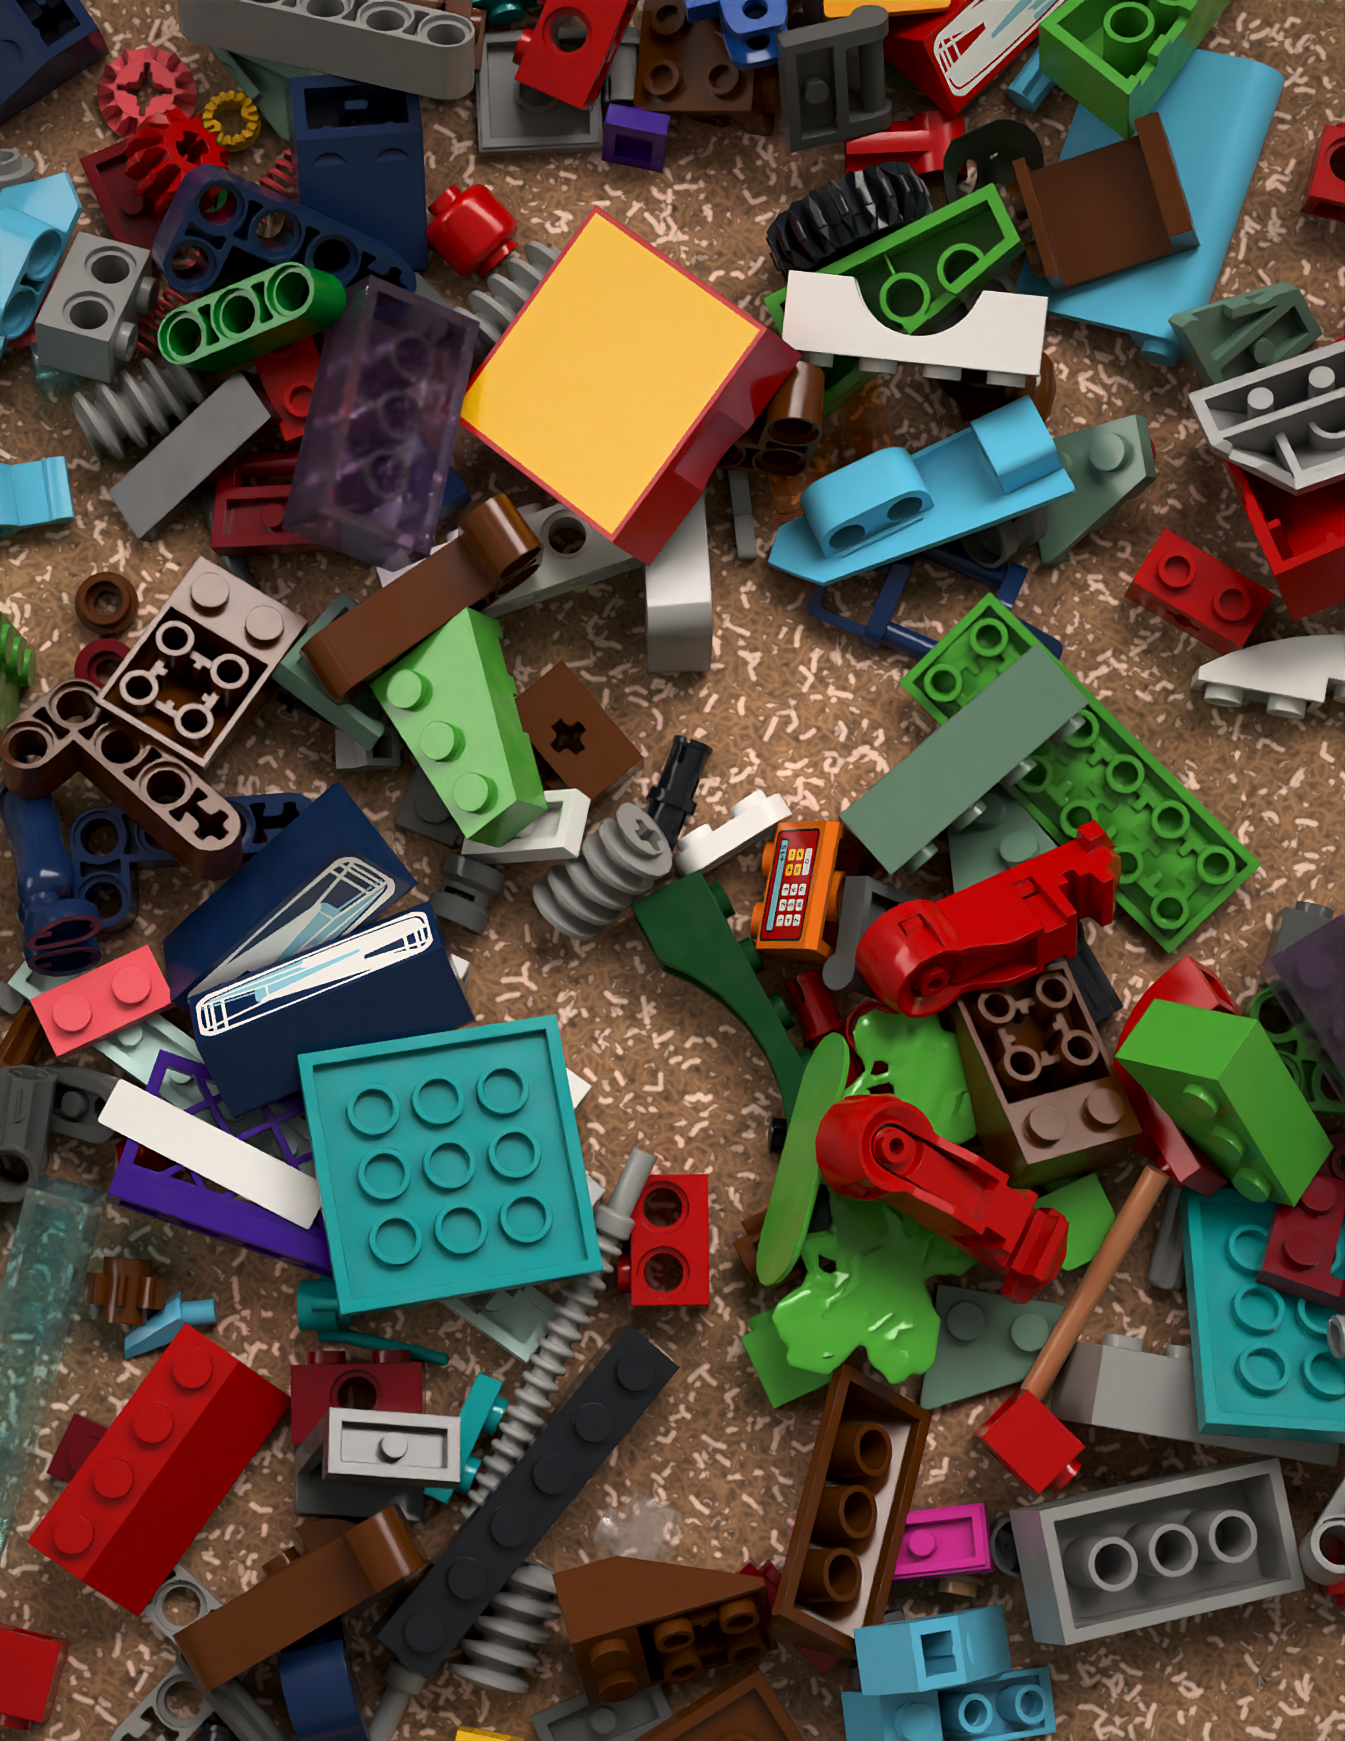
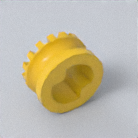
[202,90,261,152]

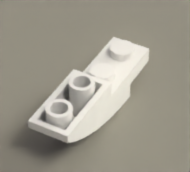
[1190,634,1345,719]

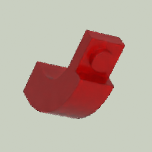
[1113,955,1243,1197]

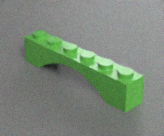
[740,1172,1116,1409]

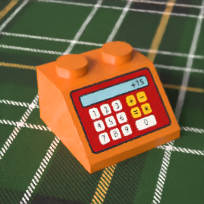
[750,820,865,967]

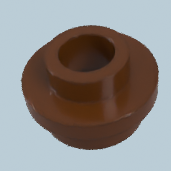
[75,572,139,635]

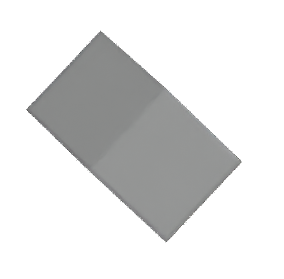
[334,726,400,773]

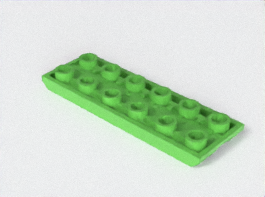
[899,592,1262,954]

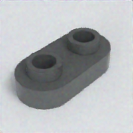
[41,1062,125,1144]

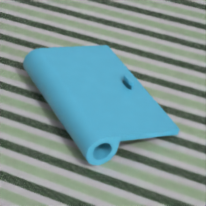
[1015,49,1285,367]

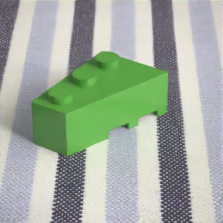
[369,607,548,848]

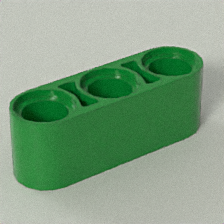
[157,261,346,374]

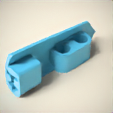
[0,172,83,360]
[768,394,1076,587]

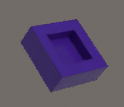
[602,103,671,173]

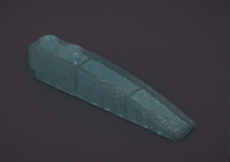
[0,1174,107,1562]

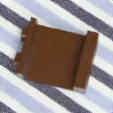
[1008,112,1201,294]

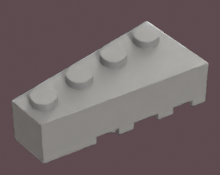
[1050,1333,1340,1467]

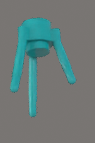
[297,1275,449,1366]

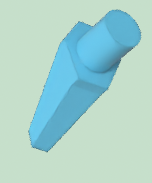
[124,1291,217,1360]

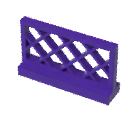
[106,1049,333,1279]

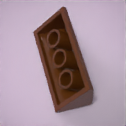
[771,1363,933,1661]

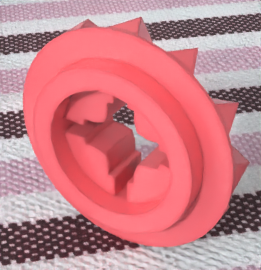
[96,44,197,139]

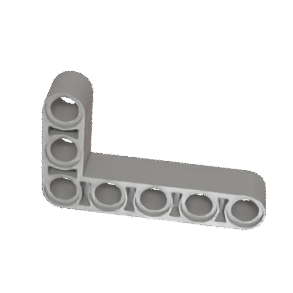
[178,0,475,100]

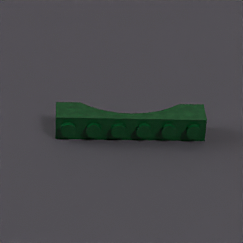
[631,869,832,1234]

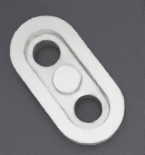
[672,790,793,878]

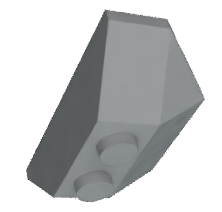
[1188,339,1345,496]

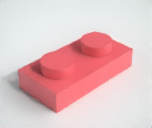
[30,944,177,1061]

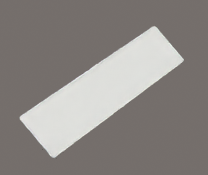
[98,1079,321,1229]

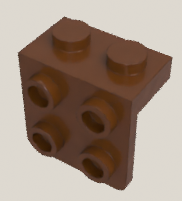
[633,0,790,136]

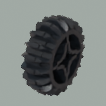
[766,161,935,284]

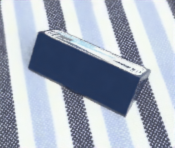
[163,782,418,1013]
[188,901,477,1119]

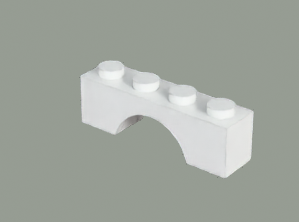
[782,270,1049,388]

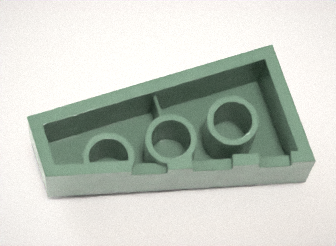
[839,643,1089,875]

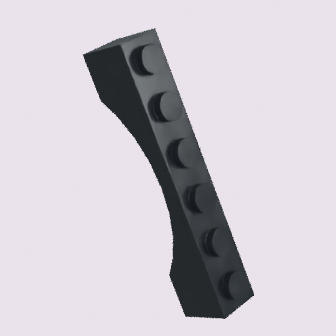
[367,1325,680,1680]

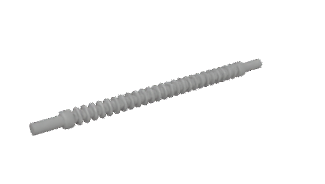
[369,1147,657,1741]

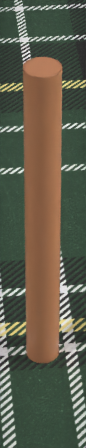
[1020,1164,1170,1401]

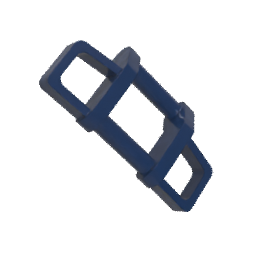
[807,542,1063,661]

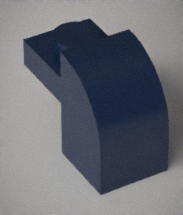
[276,1614,371,1741]

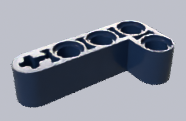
[152,164,417,313]
[70,792,313,935]

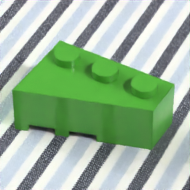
[1114,998,1333,1207]

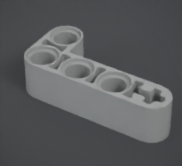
[642,492,713,673]

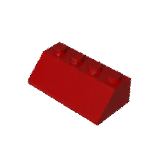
[27,1322,291,1617]

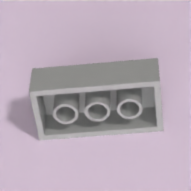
[1009,1457,1306,1646]

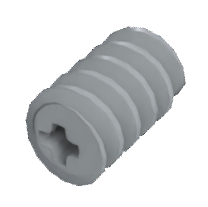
[450,240,561,362]
[72,358,208,468]
[533,802,672,941]
[446,1557,562,1696]

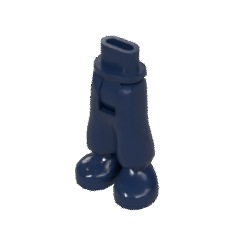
[0,756,102,977]

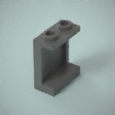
[293,1407,461,1524]

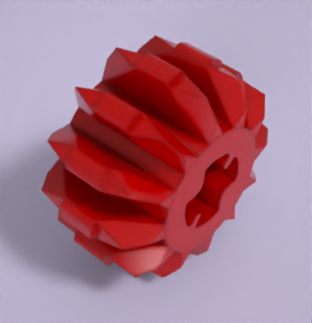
[122,107,232,213]

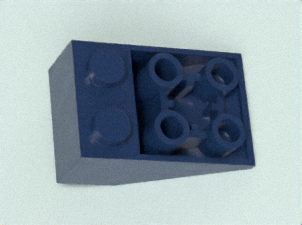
[0,0,110,125]
[285,74,429,275]

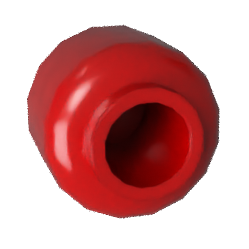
[426,184,518,279]

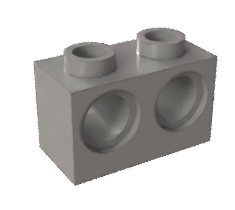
[35,231,160,383]

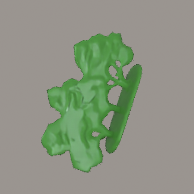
[756,1009,978,1385]

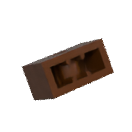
[515,661,644,812]

